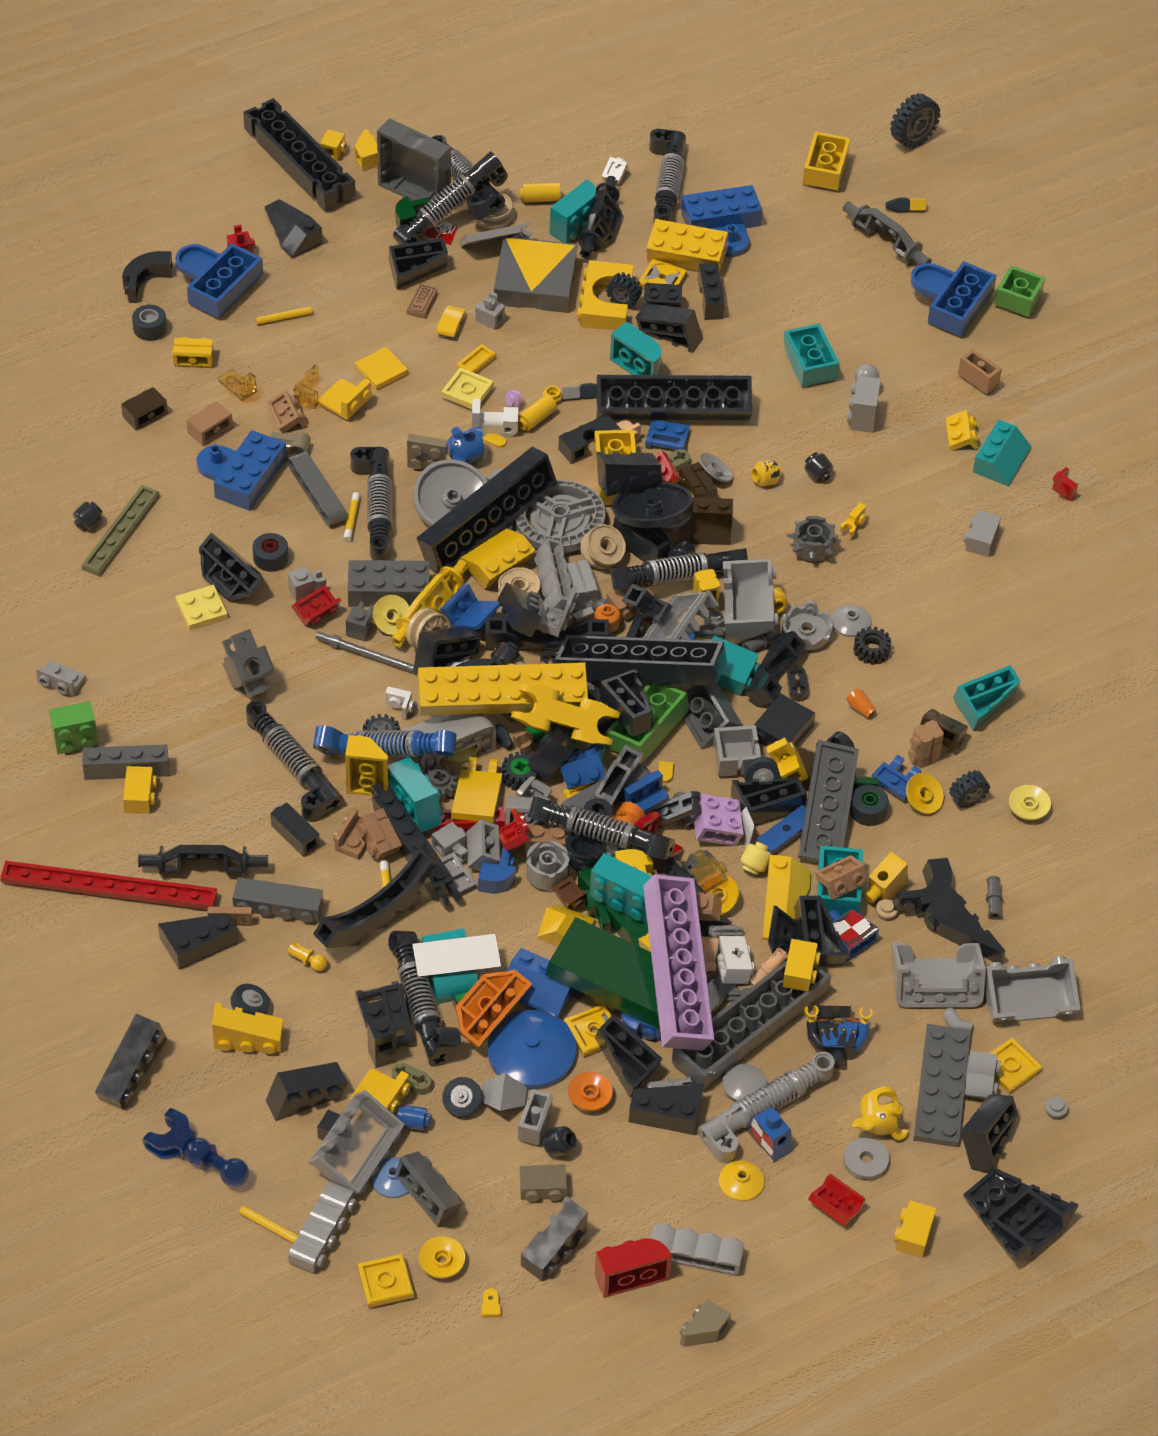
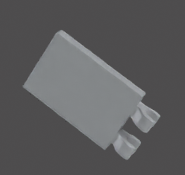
[459,222,533,247]

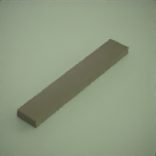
[82,485,159,577]

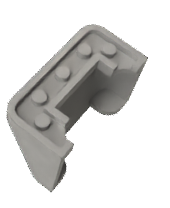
[723,559,778,644]
[403,714,496,774]
[892,943,986,1007]

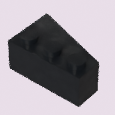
[388,238,448,290]
[596,452,662,497]
[413,626,481,673]
[527,723,577,780]
[794,896,849,966]
[158,913,238,970]
[961,1094,1018,1171]

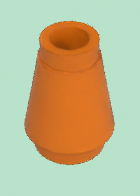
[846,688,876,718]

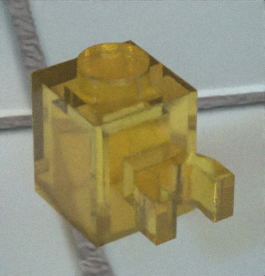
[691,849,728,893]

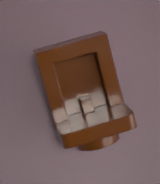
[553,876,586,909]

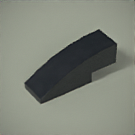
[594,745,644,806]

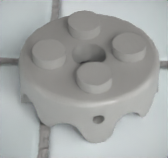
[782,601,833,650]

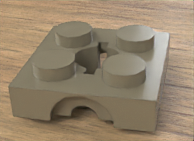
[407,434,448,470]

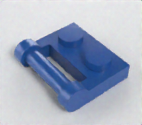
[645,419,690,450]

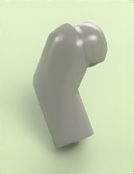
[943,1008,972,1030]

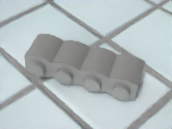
[534,538,572,610]
[288,1181,356,1273]
[651,1223,745,1275]

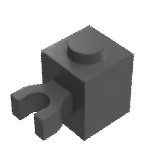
[346,602,374,642]

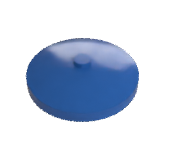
[488,1010,577,1090]

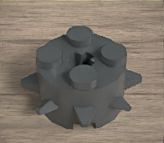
[787,516,841,562]

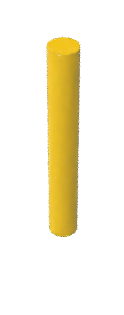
[256,307,313,325]
[239,1205,298,1243]

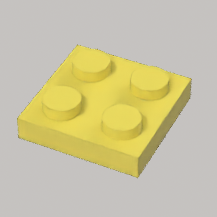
[441,367,494,409]
[175,585,228,630]

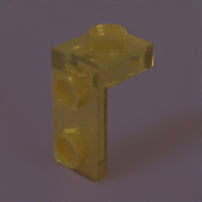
[293,365,319,410]
[218,369,257,401]

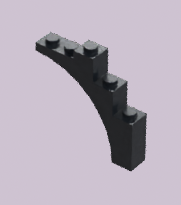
[313,846,438,948]

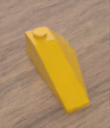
[762,855,811,940]

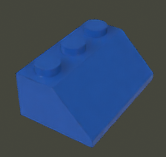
[507,948,575,1018]

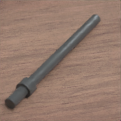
[315,631,418,674]

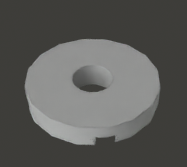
[844,1138,889,1180]

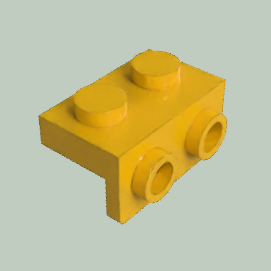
[946,410,980,451]

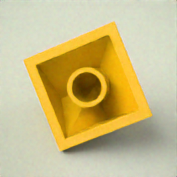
[538,904,595,946]

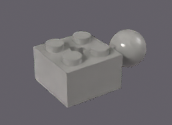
[847,364,880,433]

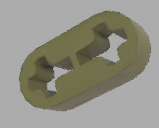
[668,449,690,472]
[392,1063,431,1095]

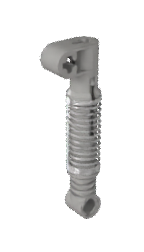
[697,1052,835,1163]

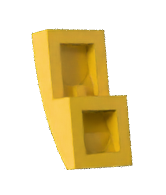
[436,305,466,337]

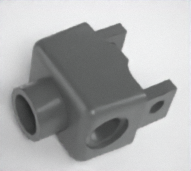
[222,629,274,698]

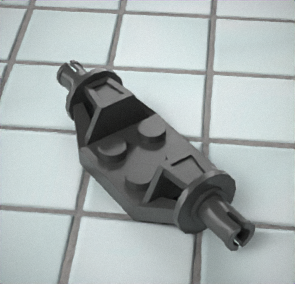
[842,201,932,265]

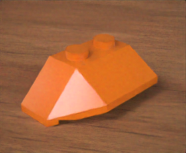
[455,970,532,1048]

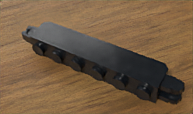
[371,783,461,907]

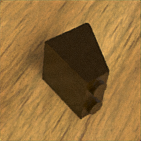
[690,497,733,545]

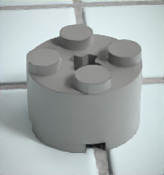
[526,841,569,893]

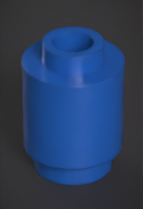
[397,1105,431,1131]

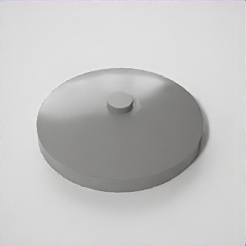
[413,460,488,527]

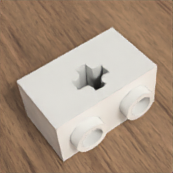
[716,936,754,984]

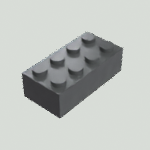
[348,560,429,607]

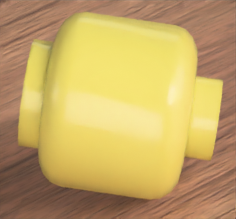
[740,841,771,875]

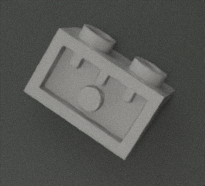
[36,660,86,697]

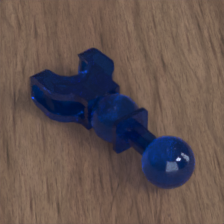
[142,1108,249,1187]

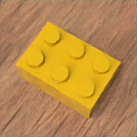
[802,132,851,191]

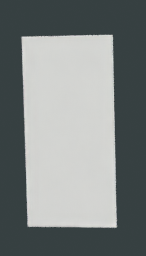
[413,934,501,977]

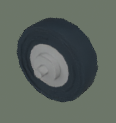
[744,757,782,782]
[230,983,270,1015]

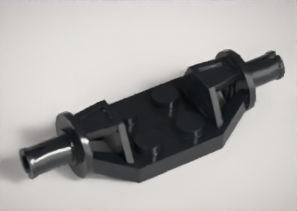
[577,176,623,259]
[138,845,268,876]

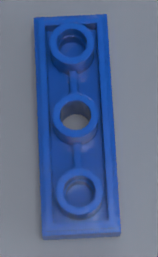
[756,805,806,855]

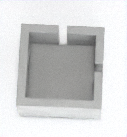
[713,725,761,777]

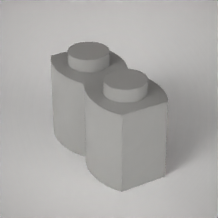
[964,1050,1001,1100]

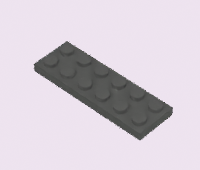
[798,740,859,863]
[913,1024,971,1147]

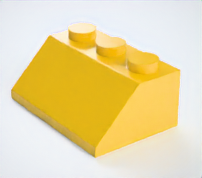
[460,528,535,590]
[345,735,389,796]

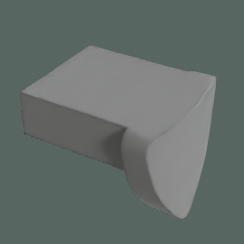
[516,776,553,799]

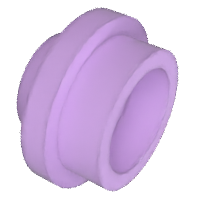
[505,390,523,408]

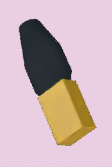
[885,197,926,212]

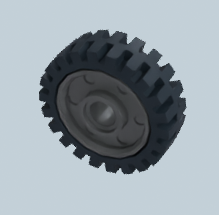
[890,93,941,148]

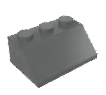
[683,684,743,749]
[395,1151,462,1227]

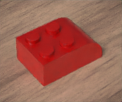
[595,1238,672,1298]

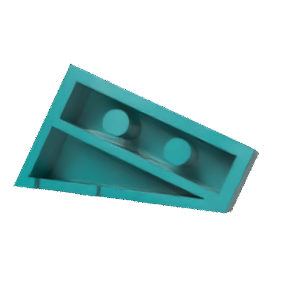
[953,665,1021,731]

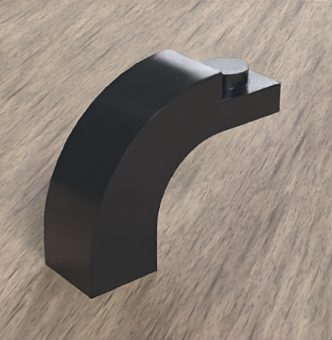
[122,251,173,303]
[893,858,952,916]

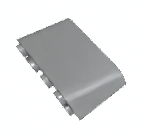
[984,956,1081,1022]

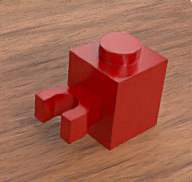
[226,224,256,253]

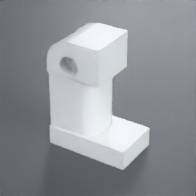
[472,399,518,437]

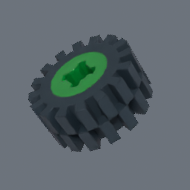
[502,752,539,791]

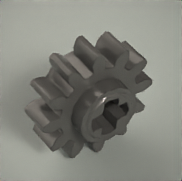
[423,765,458,800]

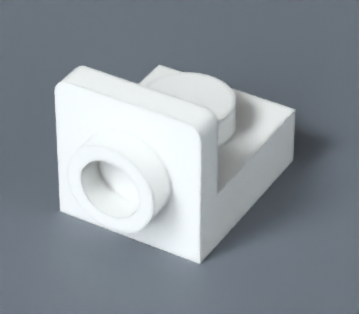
[602,157,629,185]
[385,687,415,719]

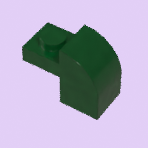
[395,196,430,227]

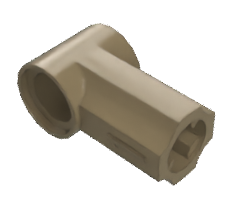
[270,432,311,456]

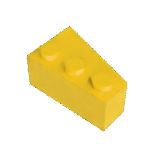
[212,1002,284,1054]

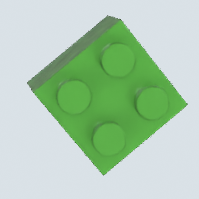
[994,265,1046,317]
[49,701,99,754]

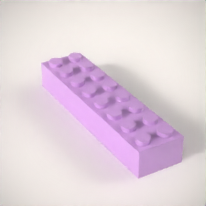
[643,874,714,1051]

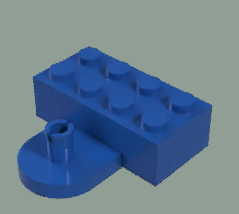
[681,185,762,257]
[175,243,263,319]
[910,261,997,336]
[196,430,287,511]

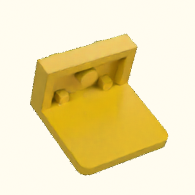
[318,378,372,420]
[349,1069,411,1114]

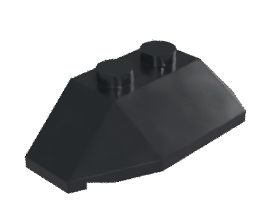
[199,532,264,601]

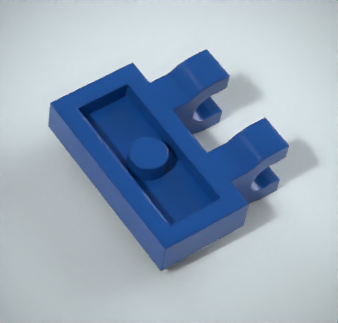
[871,755,921,802]

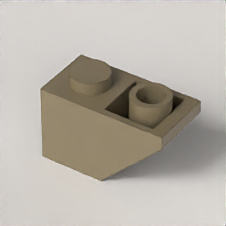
[679,1299,731,1347]

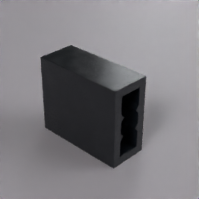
[754,694,815,747]

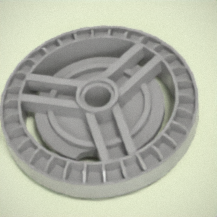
[515,480,606,553]

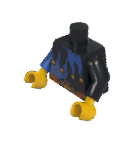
[804,1005,873,1068]

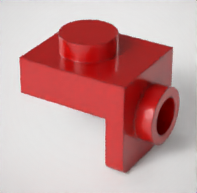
[1052,467,1078,501]

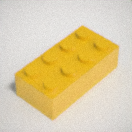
[647,219,728,275]
[594,430,636,505]

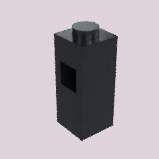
[270,802,320,857]
[367,1015,397,1068]

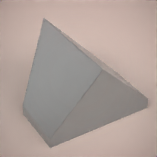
[482,1073,527,1111]

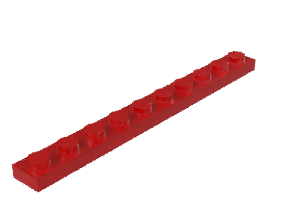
[0,860,218,910]

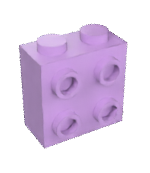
[693,794,744,846]

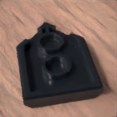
[768,905,798,961]

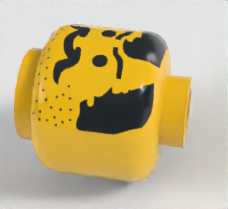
[751,460,782,487]

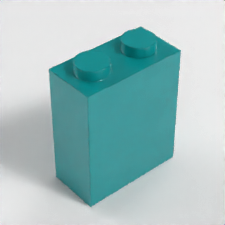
[712,636,760,696]

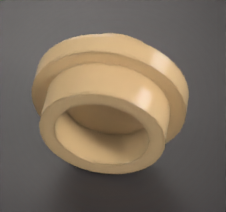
[876,899,898,920]

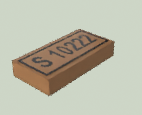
[406,284,437,318]
[207,907,252,926]

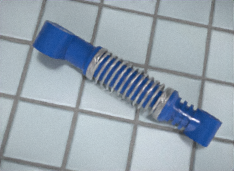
[313,725,457,757]

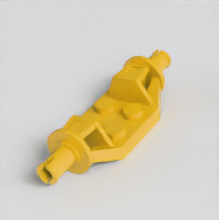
[391,559,469,647]

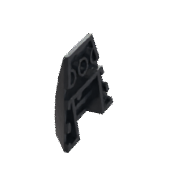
[963,1168,1078,1261]

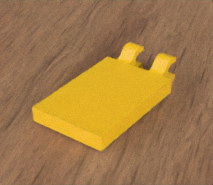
[451,757,503,823]

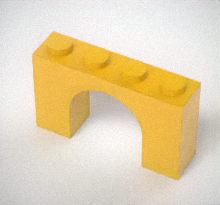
[577,260,634,330]

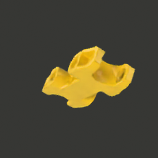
[511,684,620,746]

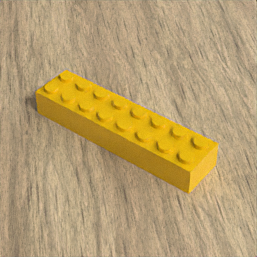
[417,663,588,716]

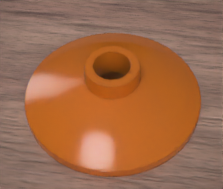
[568,1071,613,1111]

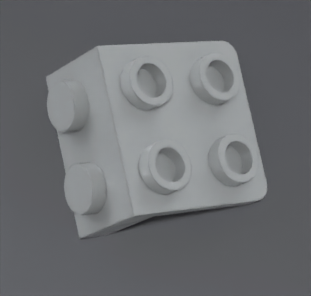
[536,586,579,637]

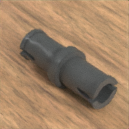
[986,876,1003,920]

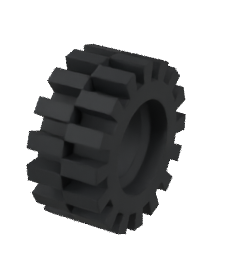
[853,626,891,665]

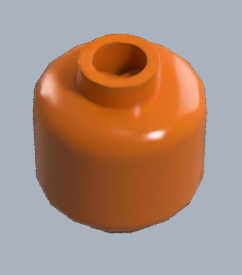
[594,604,621,634]

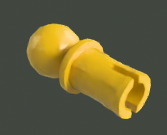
[287,941,327,971]

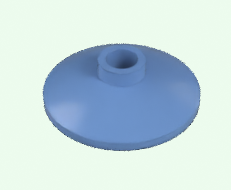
[371,1157,409,1198]

